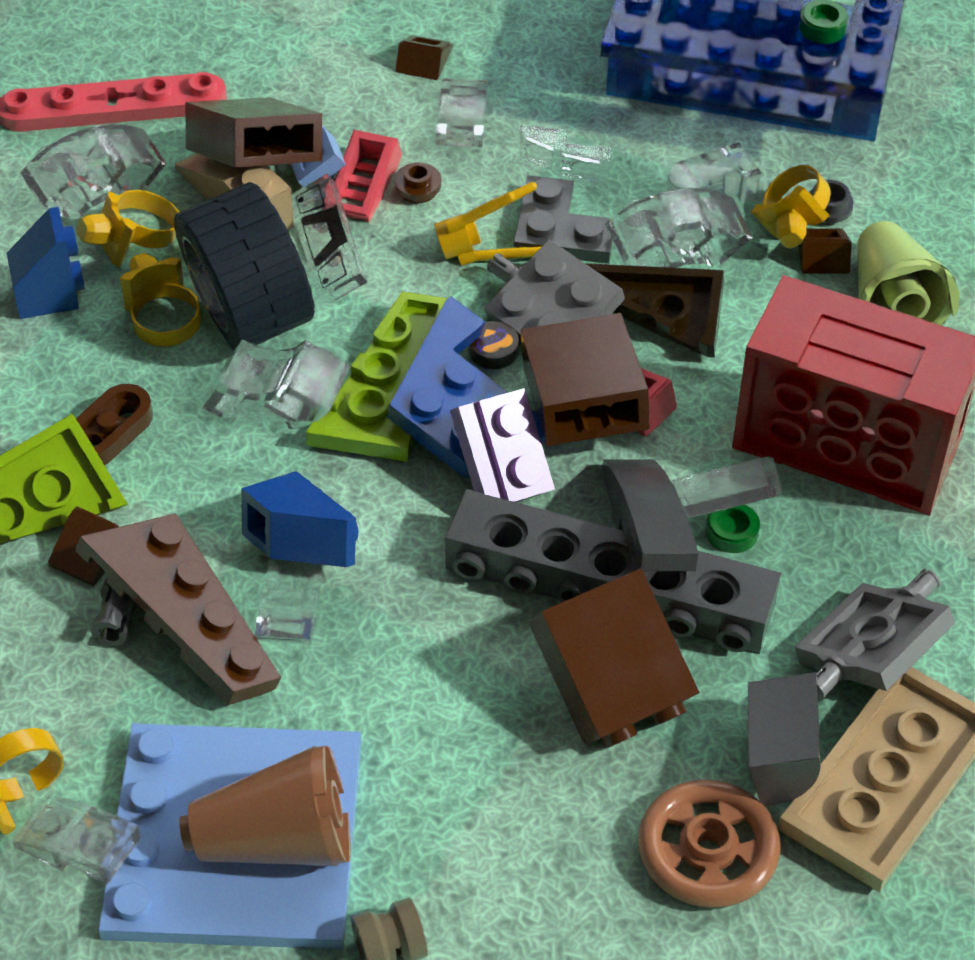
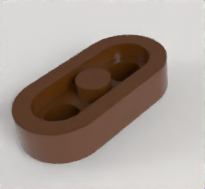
[76,384,153,465]

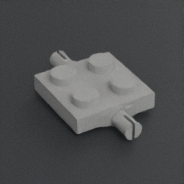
[484,239,625,340]
[794,569,955,700]

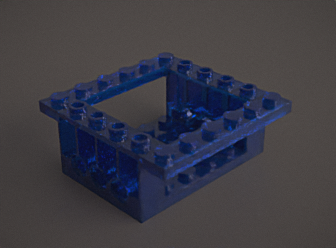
[600,0,905,142]

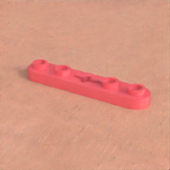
[0,72,227,132]

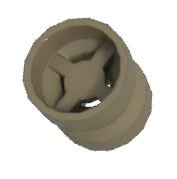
[350,897,428,960]

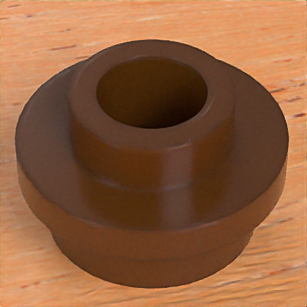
[394,162,442,204]

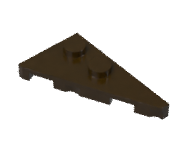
[585,263,724,358]

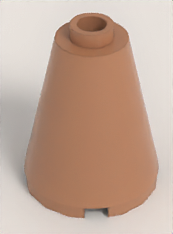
[179,746,351,866]

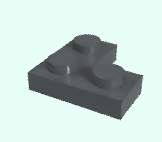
[514,175,615,264]

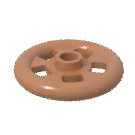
[638,780,781,908]

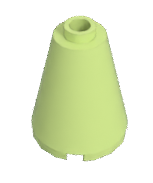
[857,221,960,326]

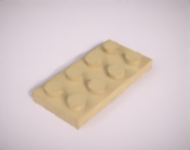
[778,667,975,893]

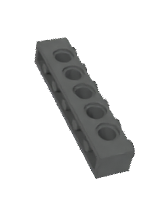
[445,489,781,654]

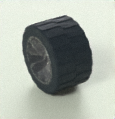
[174,182,315,353]

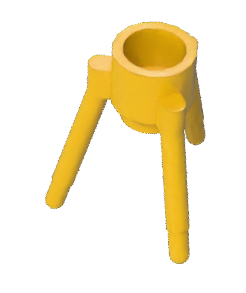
[434,182,542,266]

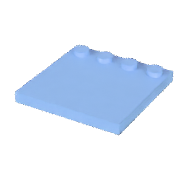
[98,723,362,950]

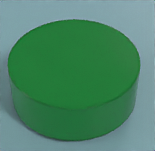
[799,0,848,44]
[705,502,760,553]

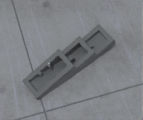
[602,459,699,571]

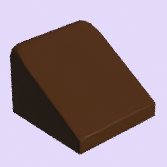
[395,35,453,80]
[798,228,852,274]
[48,507,119,587]

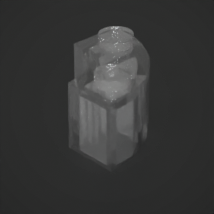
[20,123,167,220]
[605,187,753,268]
[202,339,351,429]

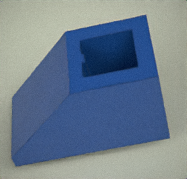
[7,207,85,319]
[241,471,359,567]

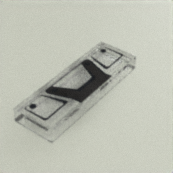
[291,173,368,305]

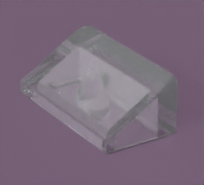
[671,456,782,518]

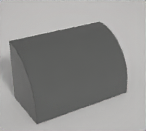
[748,672,820,806]

